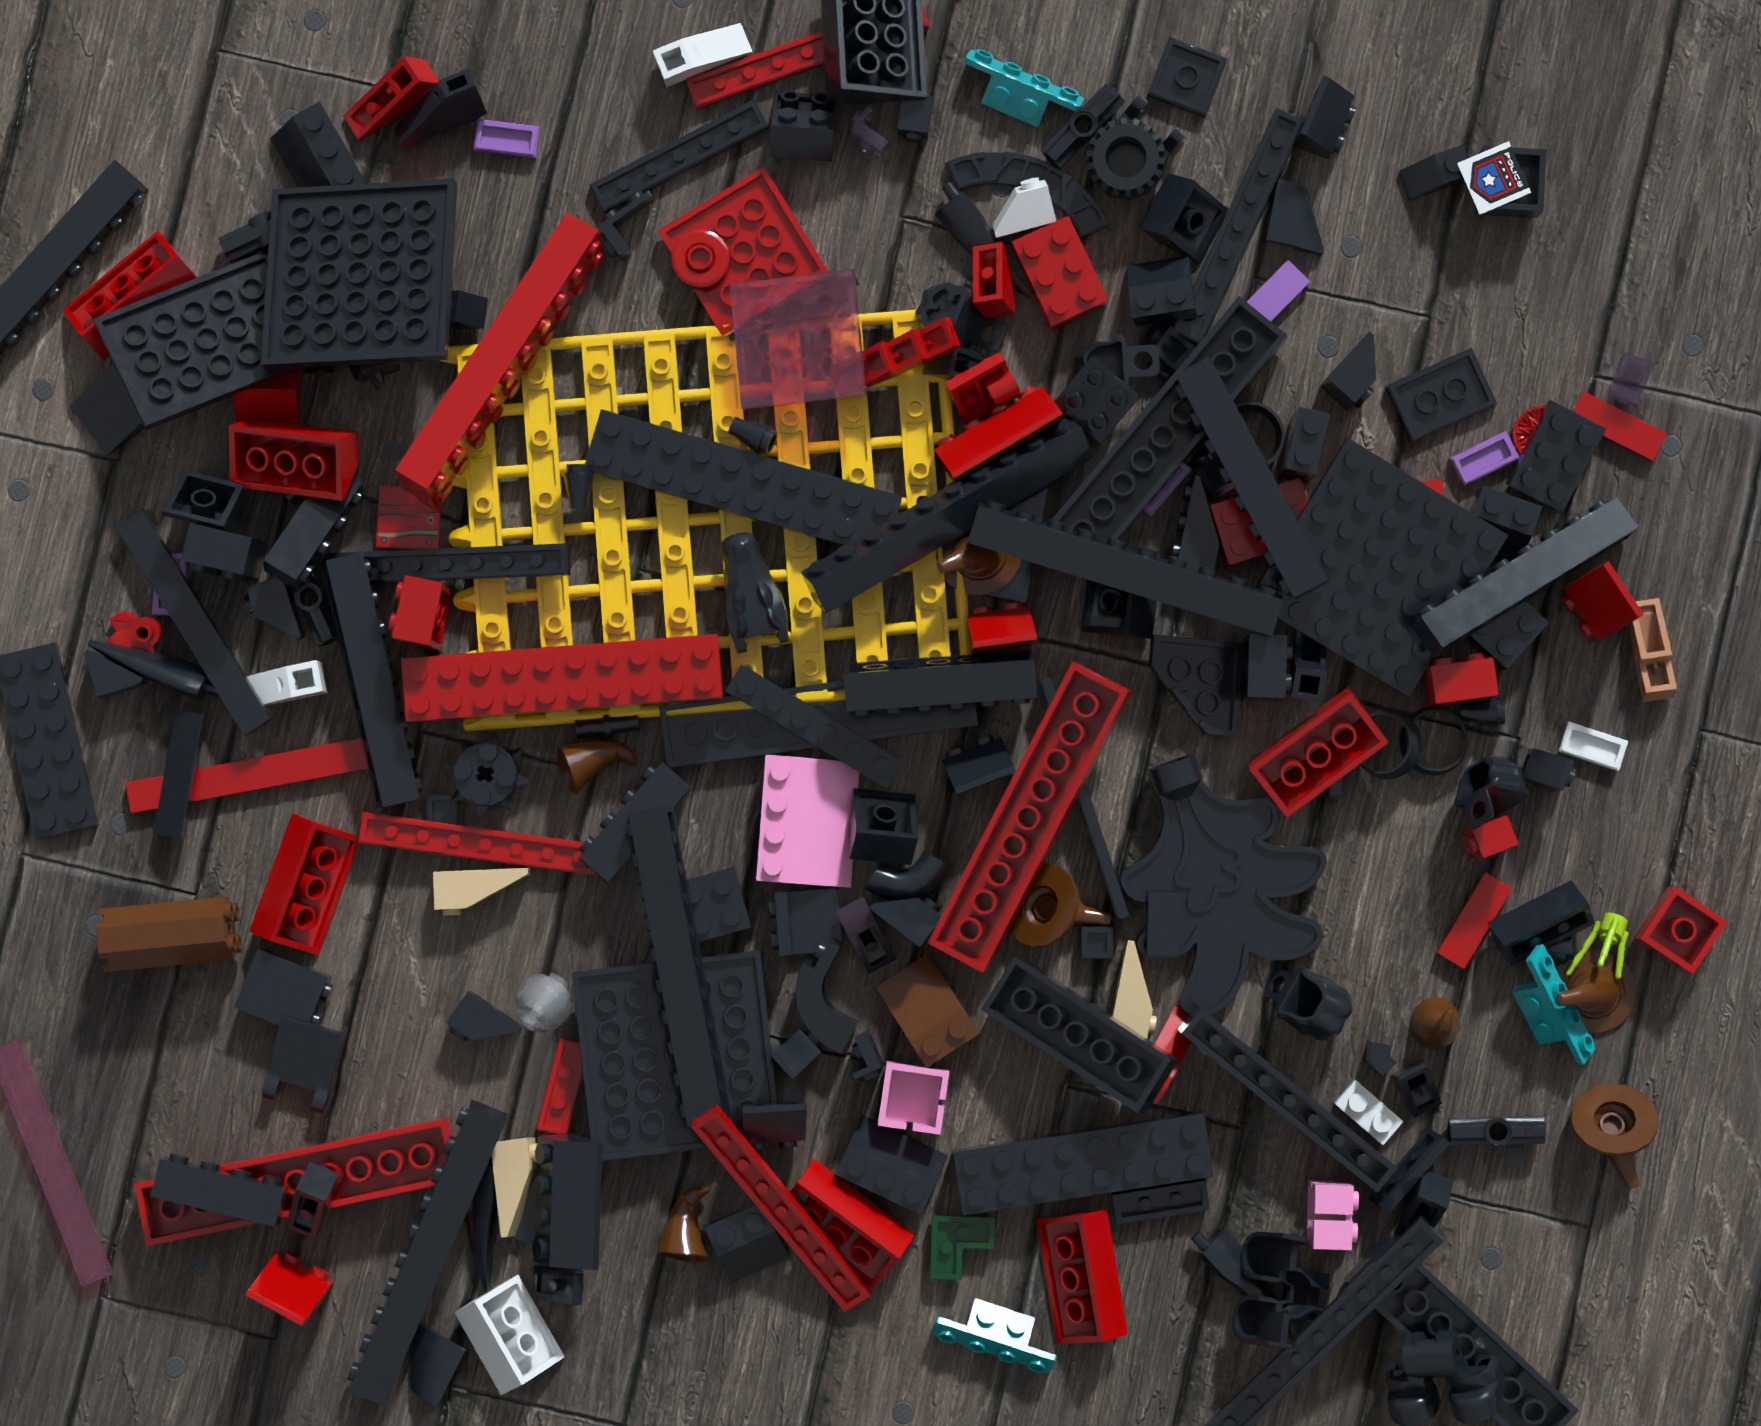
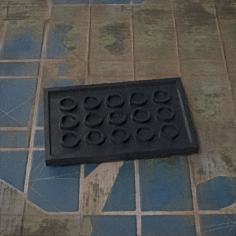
[93,250,302,431]

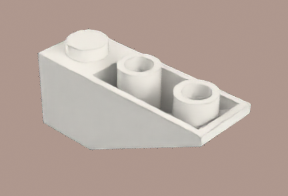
[653,23,752,88]
[247,660,328,706]

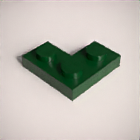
[930,1214,995,1280]

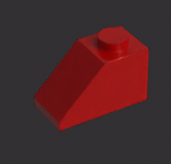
[973,242,1015,319]

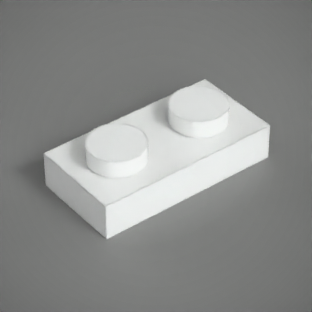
[1334,1080,1404,1145]

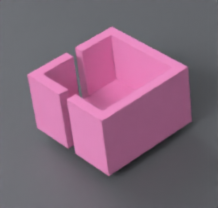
[878,1061,949,1135]
[1306,1180,1359,1250]

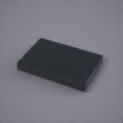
[1385,348,1497,443]

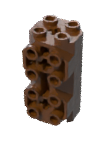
[96,897,242,972]

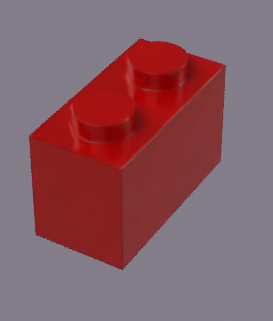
[1460,815,1519,859]

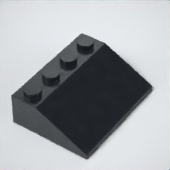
[821,0,927,105]

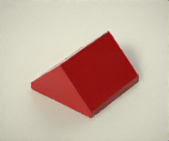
[233,368,301,424]

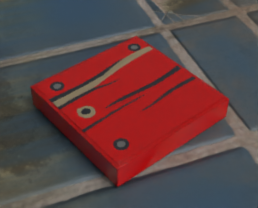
[376,485,442,550]

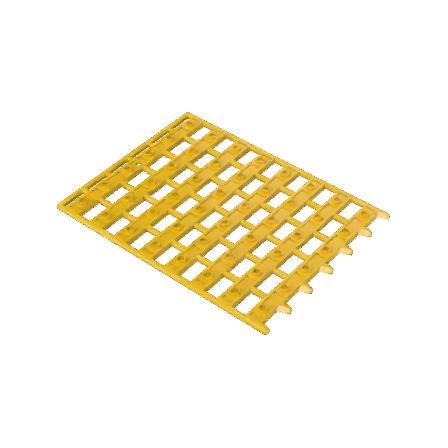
[440,310,972,732]

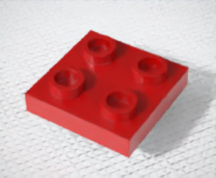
[945,352,1020,425]

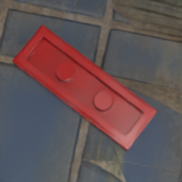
[1572,391,1667,462]
[1436,872,1512,969]
[536,1038,583,1135]

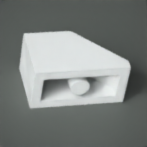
[992,178,1056,238]

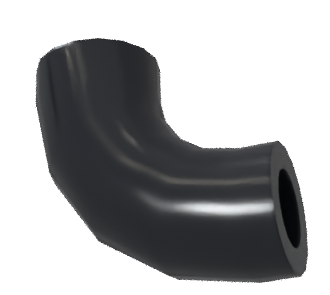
[865,851,950,901]

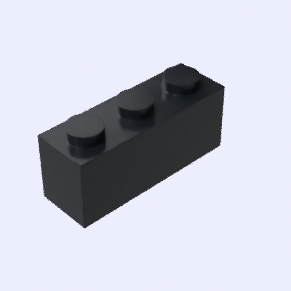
[1488,880,1595,966]

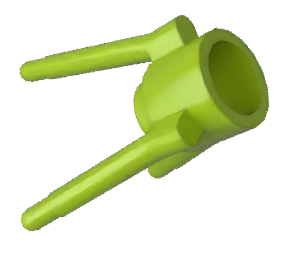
[1565,912,1629,979]

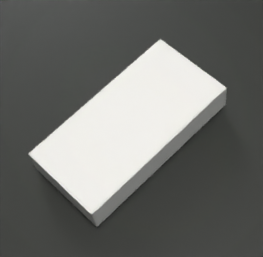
[1557,722,1628,771]

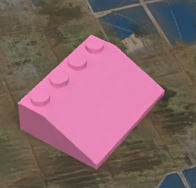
[756,755,859,888]

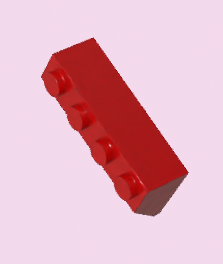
[63,231,197,361]
[934,386,1063,482]
[228,418,359,501]
[1248,687,1389,818]
[249,813,359,955]
[789,1159,915,1290]
[1036,1209,1128,1344]

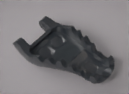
[721,532,790,654]

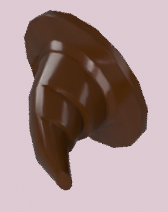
[936,530,1021,596]
[1010,864,1112,948]
[1556,949,1637,1033]
[1571,1083,1659,1189]

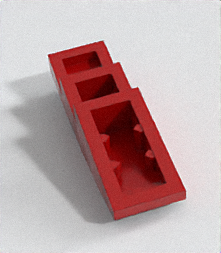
[830,317,961,397]

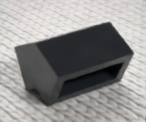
[1364,1041,1397,1076]

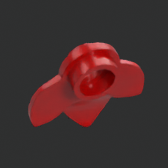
[107,612,162,653]

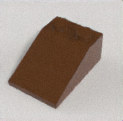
[876,953,980,1068]

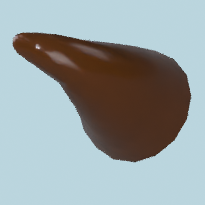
[557,739,637,795]
[1410,997,1460,1050]
[656,1186,710,1262]

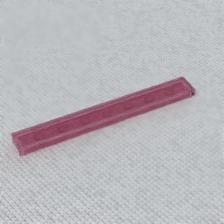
[0,1040,114,1287]

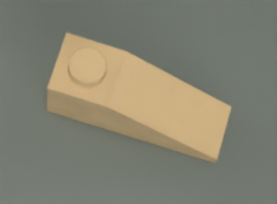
[433,868,531,916]
[1111,940,1157,1039]
[491,1138,538,1238]

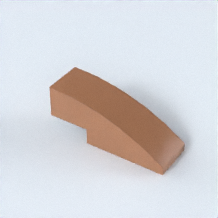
[1629,598,1677,702]

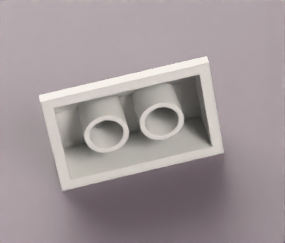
[454,1275,565,1395]

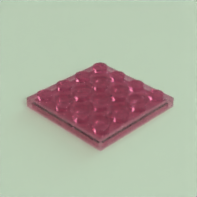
[730,269,867,410]

